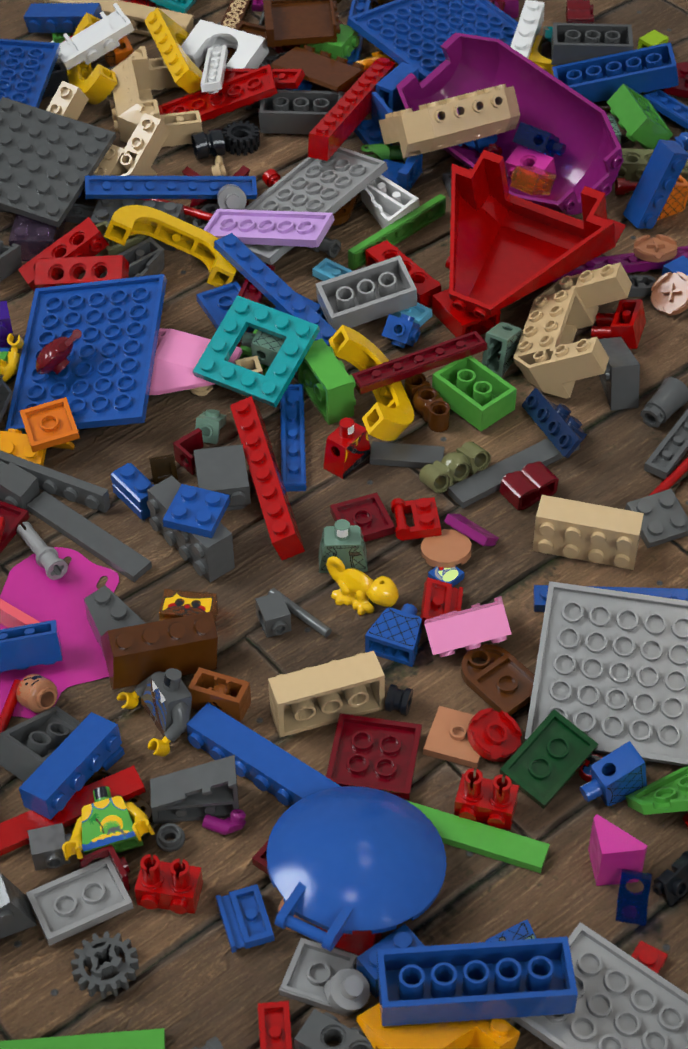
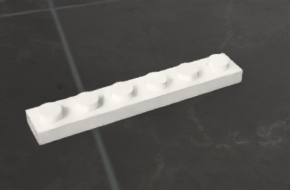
[200,45,228,94]

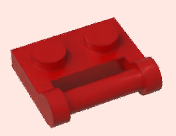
[391,497,442,541]

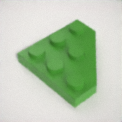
[625,766,688,815]

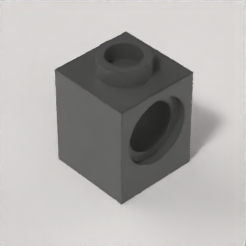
[255,591,292,638]

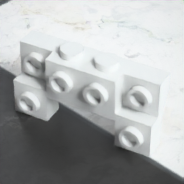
[51,3,134,70]

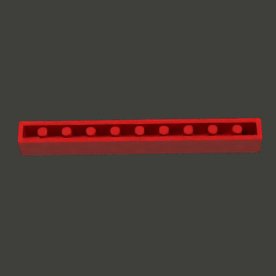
[308,57,396,161]

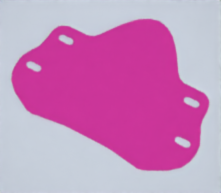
[0,547,119,719]

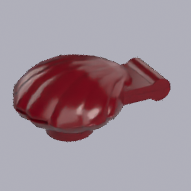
[36,329,82,375]

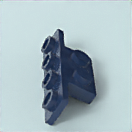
[522,388,587,458]

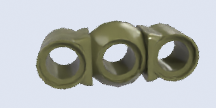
[419,441,491,494]

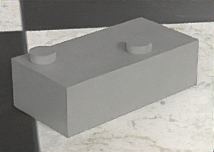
[316,255,417,331]

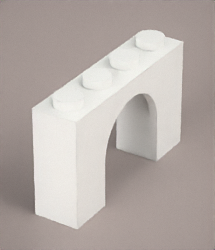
[181,19,269,69]

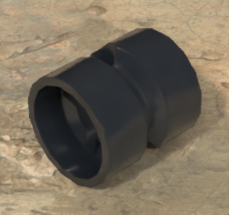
[191,128,225,160]

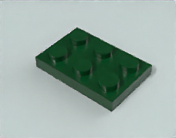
[500,709,598,809]

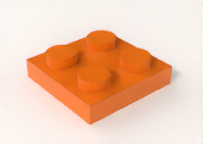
[20,397,80,452]

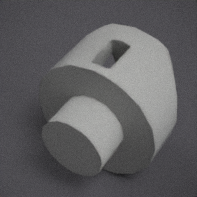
[217,184,247,210]
[324,968,370,1016]

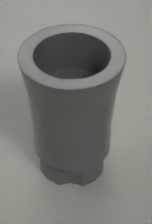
[640,377,688,428]

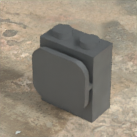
[194,444,251,511]

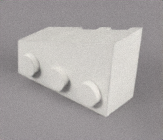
[361,175,420,229]

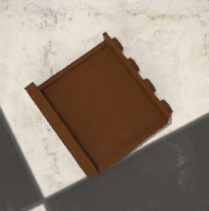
[263,0,340,47]

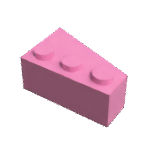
[424,596,511,657]

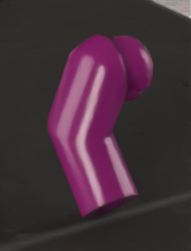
[202,809,246,835]

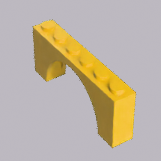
[144,7,203,94]

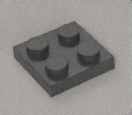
[625,489,688,548]

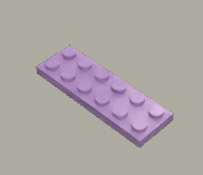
[203,209,335,248]

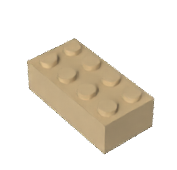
[533,495,644,570]
[268,651,385,738]

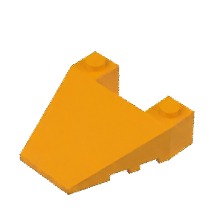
[356,1003,520,1049]

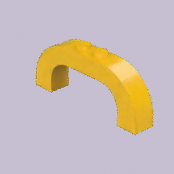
[67,12,117,105]
[104,205,237,287]
[328,325,414,441]

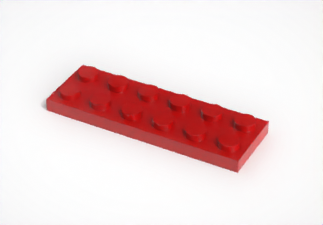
[158,64,278,122]

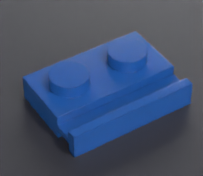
[216,884,275,953]

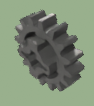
[71,931,139,999]

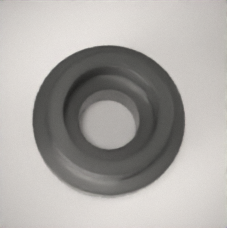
[156,823,185,852]

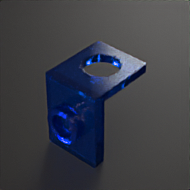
[616,869,652,926]

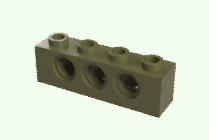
[617,148,688,181]

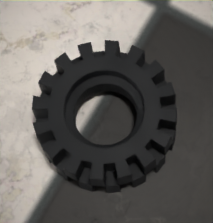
[223,121,260,156]

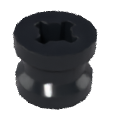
[385,684,413,716]

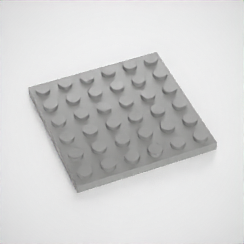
[525,581,688,766]

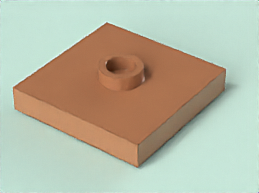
[423,706,481,769]

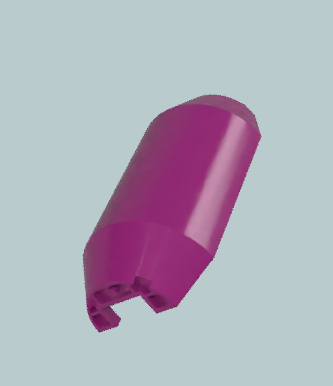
[396,33,623,215]

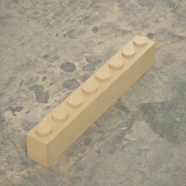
[44,0,194,36]

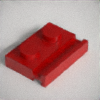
[420,577,463,625]

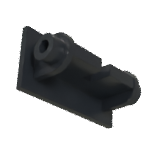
[652,851,688,907]

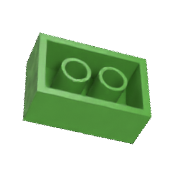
[607,84,673,150]
[298,338,356,425]
[432,356,517,431]

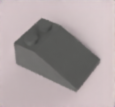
[0,706,81,782]

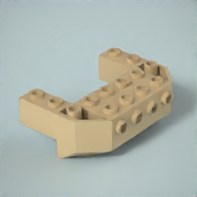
[108,46,202,147]
[46,81,170,176]
[379,84,520,158]
[513,262,632,398]

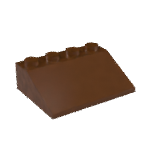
[271,44,366,92]

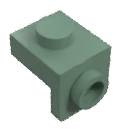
[195,409,227,444]

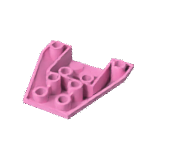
[149,328,243,395]

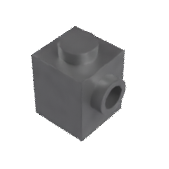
[28,823,71,871]

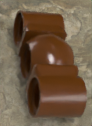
[405,373,450,432]

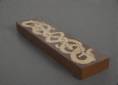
[220,0,252,29]

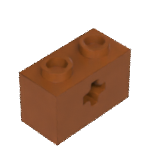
[188,667,251,723]

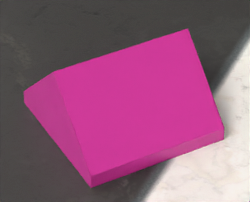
[588,814,648,886]

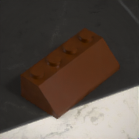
[100,611,218,690]

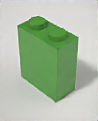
[300,24,360,59]

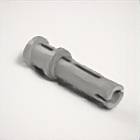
[16,522,68,580]

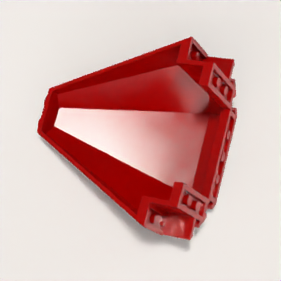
[449,150,626,319]

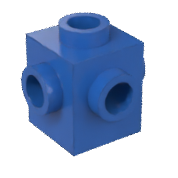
[381,314,420,348]

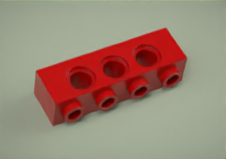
[18,217,109,292]
[366,240,442,308]
[34,255,129,288]

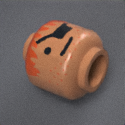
[16,674,58,713]

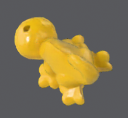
[326,556,399,616]

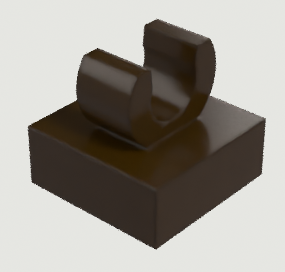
[149,454,178,484]

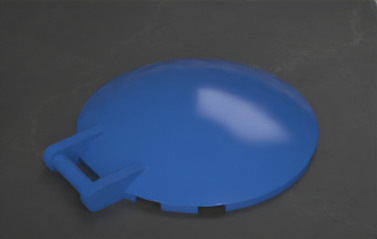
[266,786,446,952]

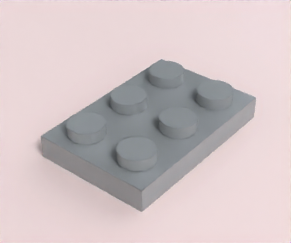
[26,856,133,946]

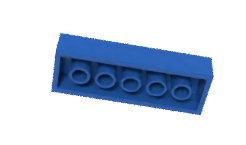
[552,42,679,103]
[377,937,578,1027]

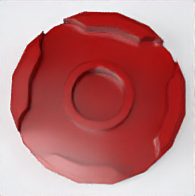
[467,708,522,762]

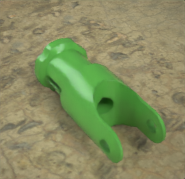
[361,144,407,162]

